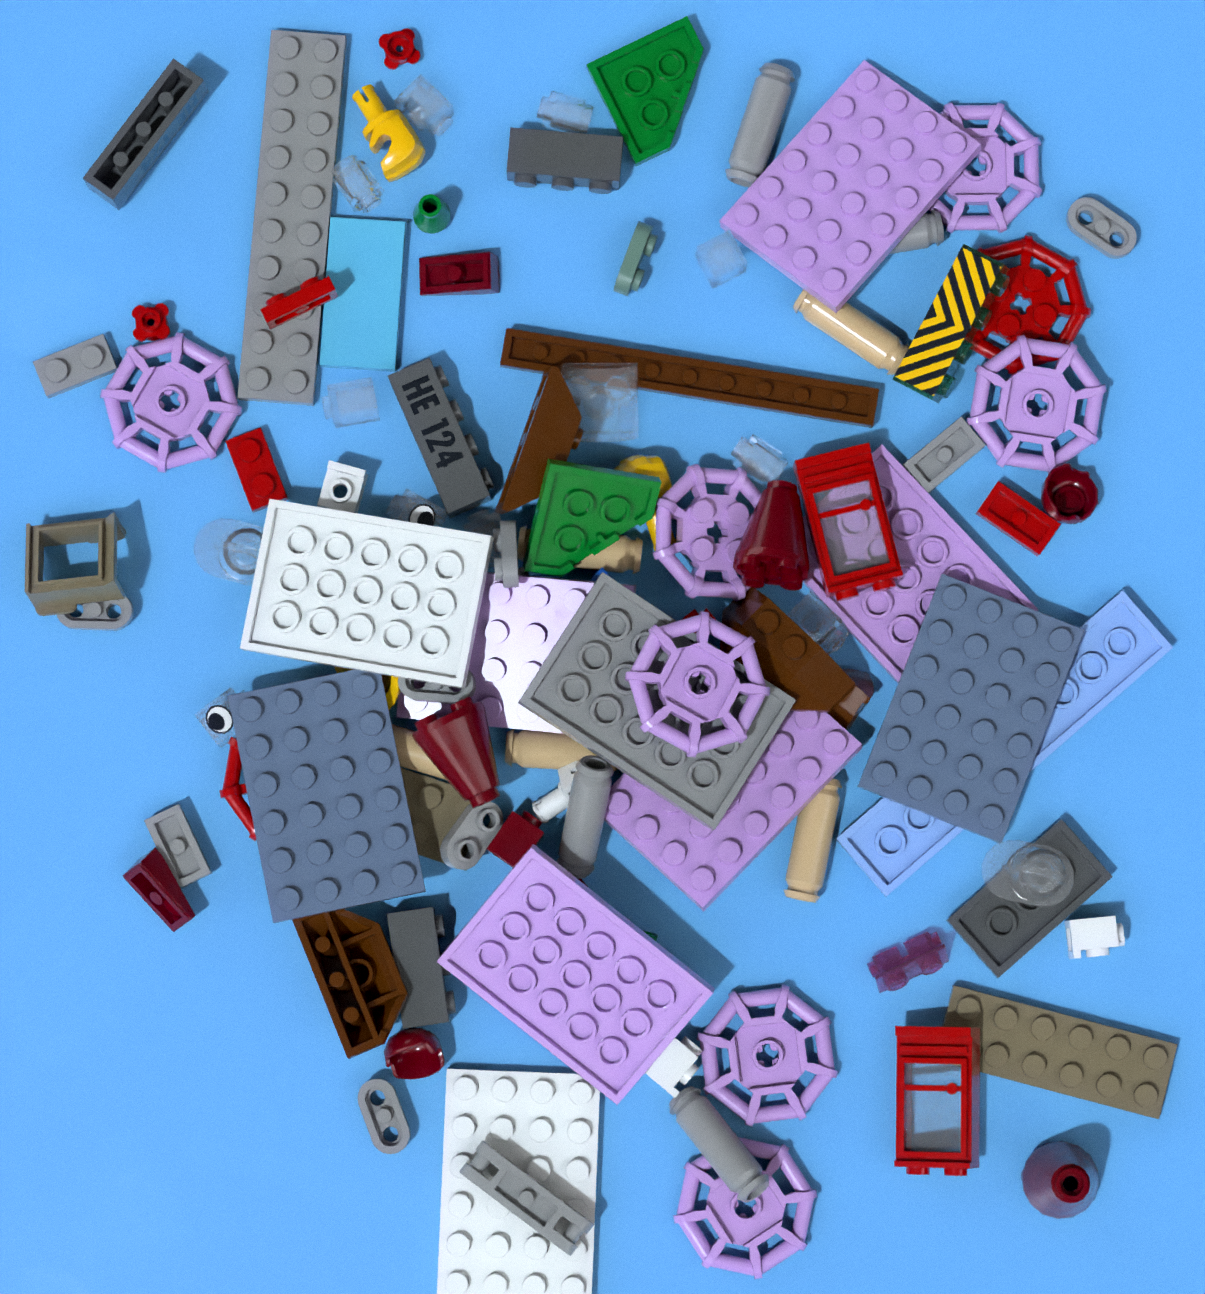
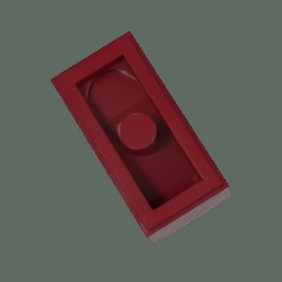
[419,252,500,296]
[123,847,195,932]

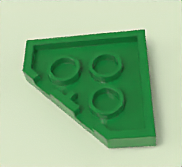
[586,16,704,166]
[523,459,662,577]

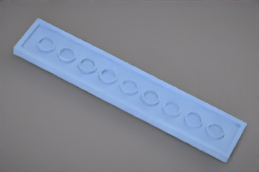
[836,591,1173,897]

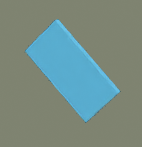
[320,217,406,372]

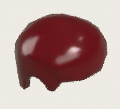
[1041,463,1098,524]
[384,1027,444,1080]

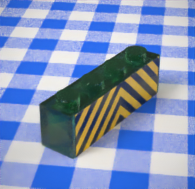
[892,244,1010,404]

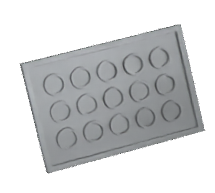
[518,572,796,831]

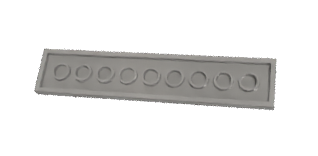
[237,30,347,406]

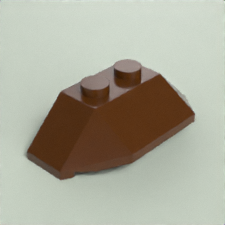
[495,365,583,514]
[720,588,856,712]
[292,909,409,1059]

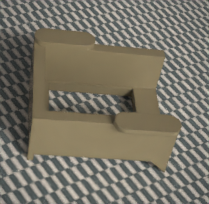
[25,512,126,616]

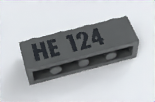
[83,58,209,210]
[388,358,494,518]

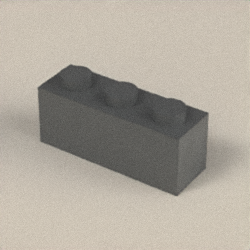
[506,127,623,194]
[387,907,456,1029]

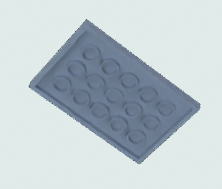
[857,574,1084,844]
[228,670,426,923]

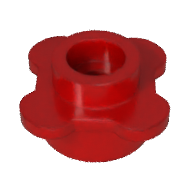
[379,28,420,70]
[132,303,170,342]

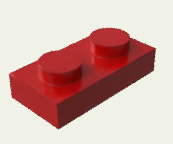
[260,276,338,330]
[225,427,288,513]
[975,481,1061,557]

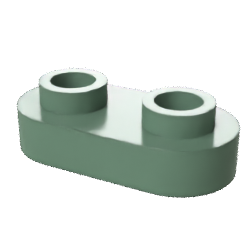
[613,221,658,296]

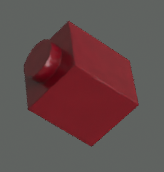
[487,810,545,868]

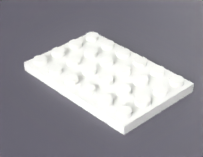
[240,499,494,689]
[437,1068,600,1294]

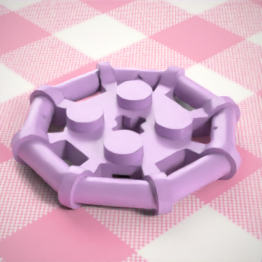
[929,102,1042,234]
[100,332,242,473]
[966,335,1107,474]
[652,464,762,601]
[625,611,770,757]
[696,984,838,1127]
[673,1133,817,1279]

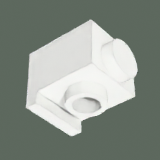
[317,460,368,513]
[1065,916,1125,959]
[645,1036,703,1098]

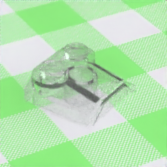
[561,363,639,442]

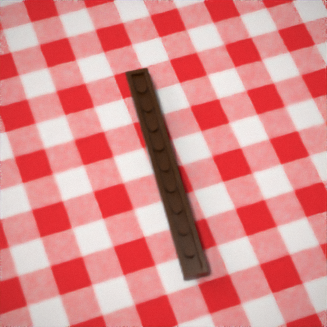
[500,328,879,428]

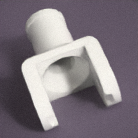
[532,761,578,823]

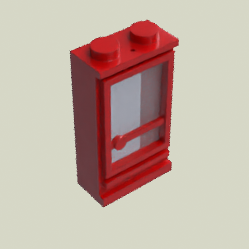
[793,442,903,601]
[894,1026,980,1176]

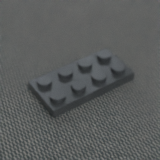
[946,819,1113,978]

